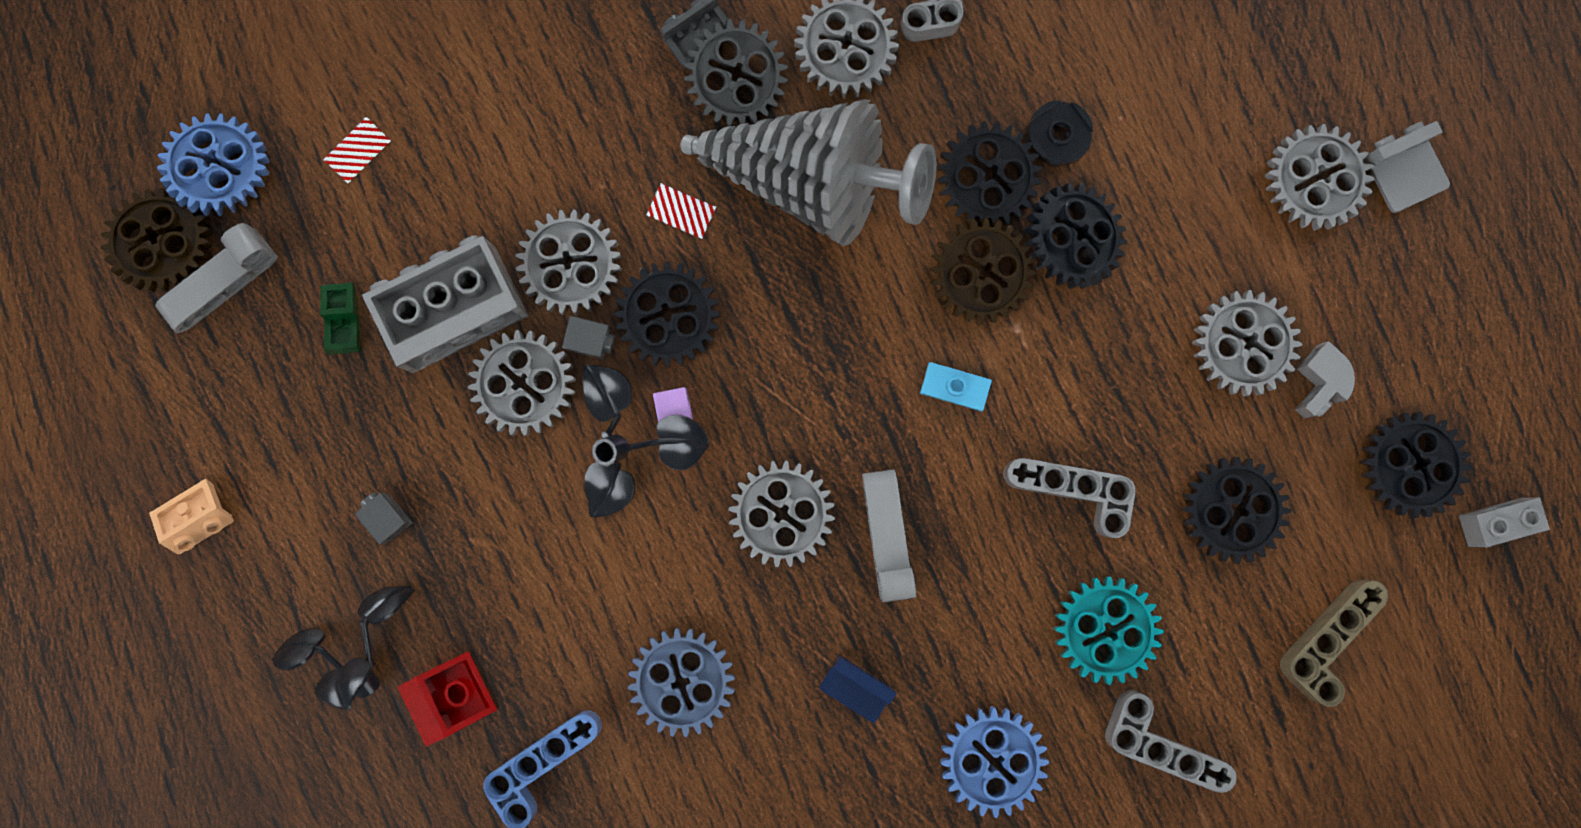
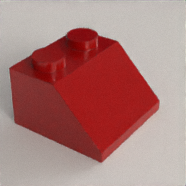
[397,651,497,747]

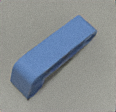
[484,710,602,828]

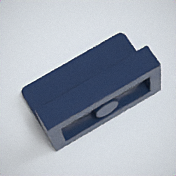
[820,655,897,723]

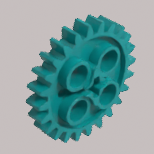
[1053,576,1163,685]

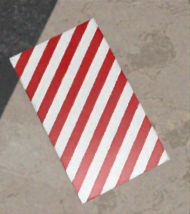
[323,117,391,183]
[647,184,716,239]

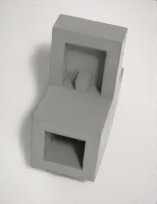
[1295,341,1355,418]

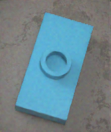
[920,362,992,412]

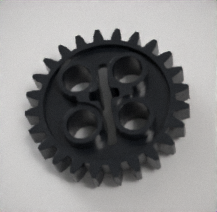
[936,121,1042,227]
[1024,183,1127,289]
[614,262,721,368]
[1359,412,1472,518]
[1181,457,1291,564]

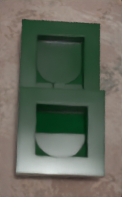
[320,283,360,355]

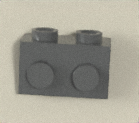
[660,0,728,70]

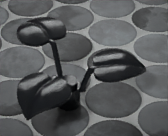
[583,364,709,517]
[272,586,415,711]

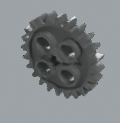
[683,19,788,126]

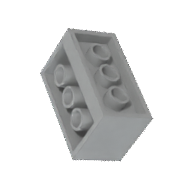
[362,235,529,373]

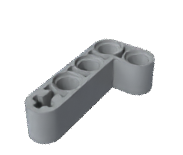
[900,0,963,42]
[155,223,278,333]
[1003,458,1135,538]
[862,469,916,602]
[1105,690,1237,793]

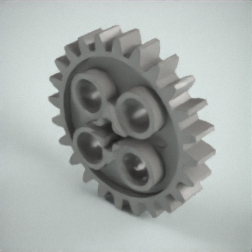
[794,0,899,98]
[1265,124,1375,231]
[515,210,622,316]
[1192,290,1302,397]
[468,330,576,436]
[728,461,835,567]

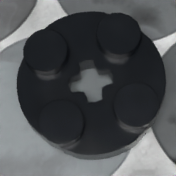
[1026,100,1093,167]

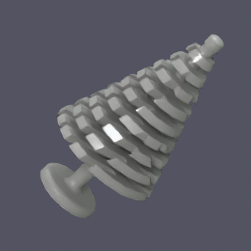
[680,100,937,246]

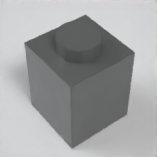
[562,316,615,360]
[355,492,413,545]

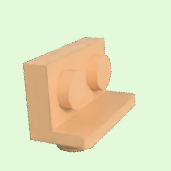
[149,479,234,554]

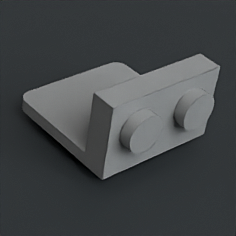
[1364,121,1450,213]

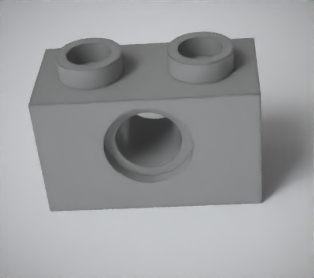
[1458,497,1550,547]

